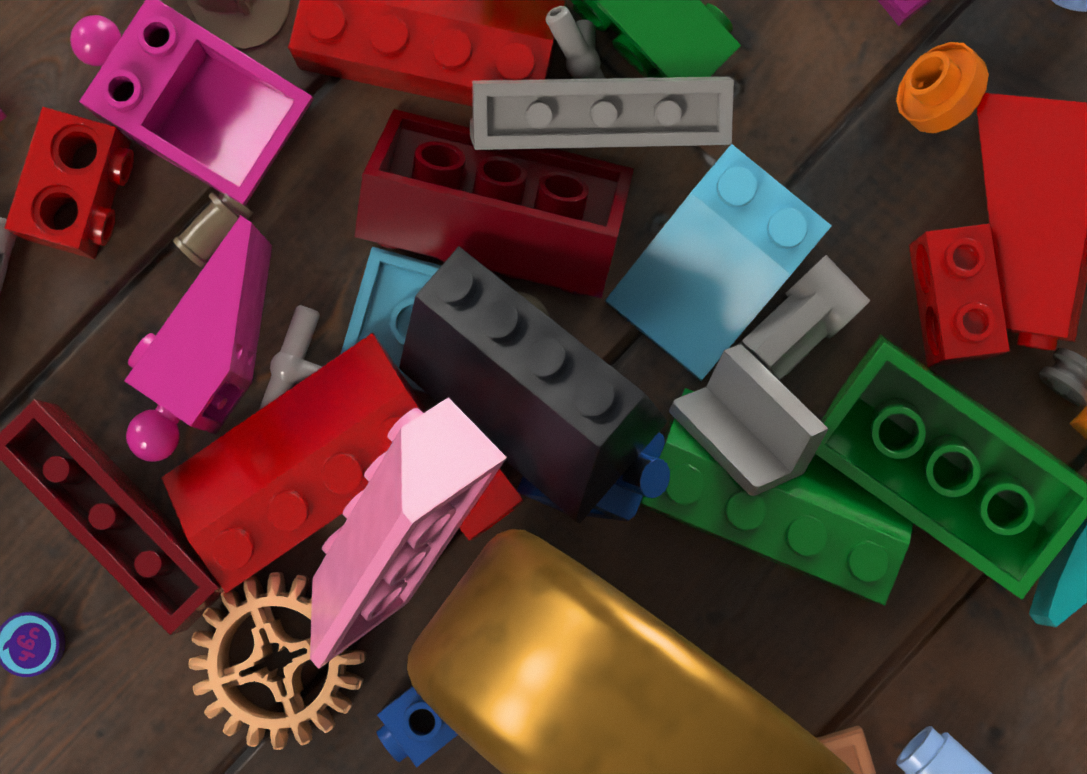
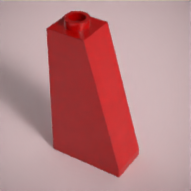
[977,93,1087,351]

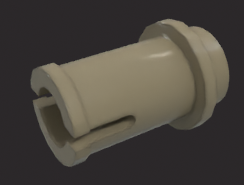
[173,191,254,268]

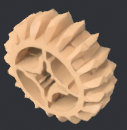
[189,572,366,750]

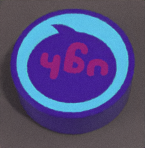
[0,611,65,677]

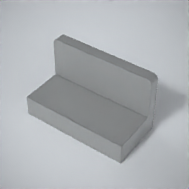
[669,344,828,496]

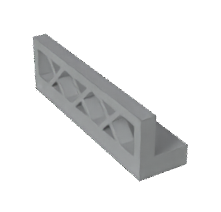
[470,77,734,150]

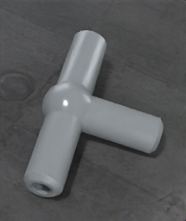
[545,6,606,79]
[259,305,323,410]

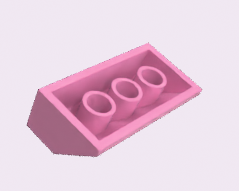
[310,397,507,669]

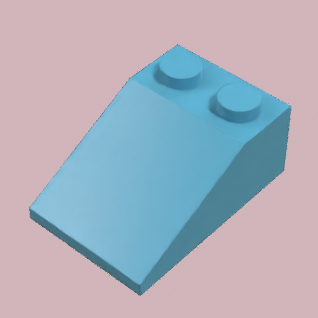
[605,144,832,381]

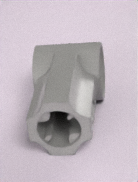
[739,255,870,380]

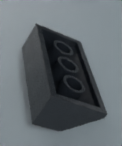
[399,246,668,524]

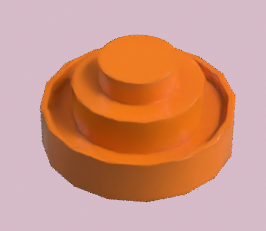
[896,42,989,134]

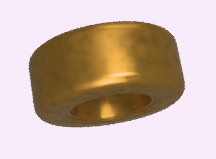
[407,529,855,774]

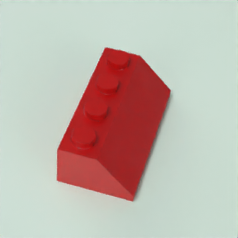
[288,0,566,106]
[161,332,428,593]

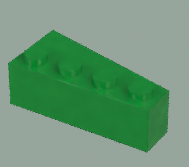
[571,0,741,78]

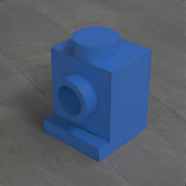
[376,685,458,767]

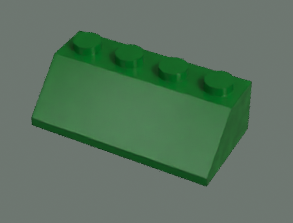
[815,334,1087,600]
[639,388,913,605]

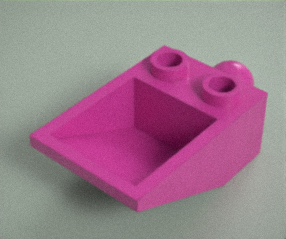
[70,0,314,206]
[124,215,272,462]

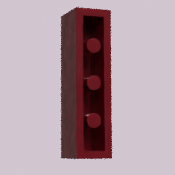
[0,399,223,635]

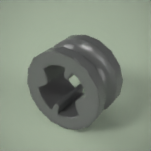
[1039,347,1087,407]

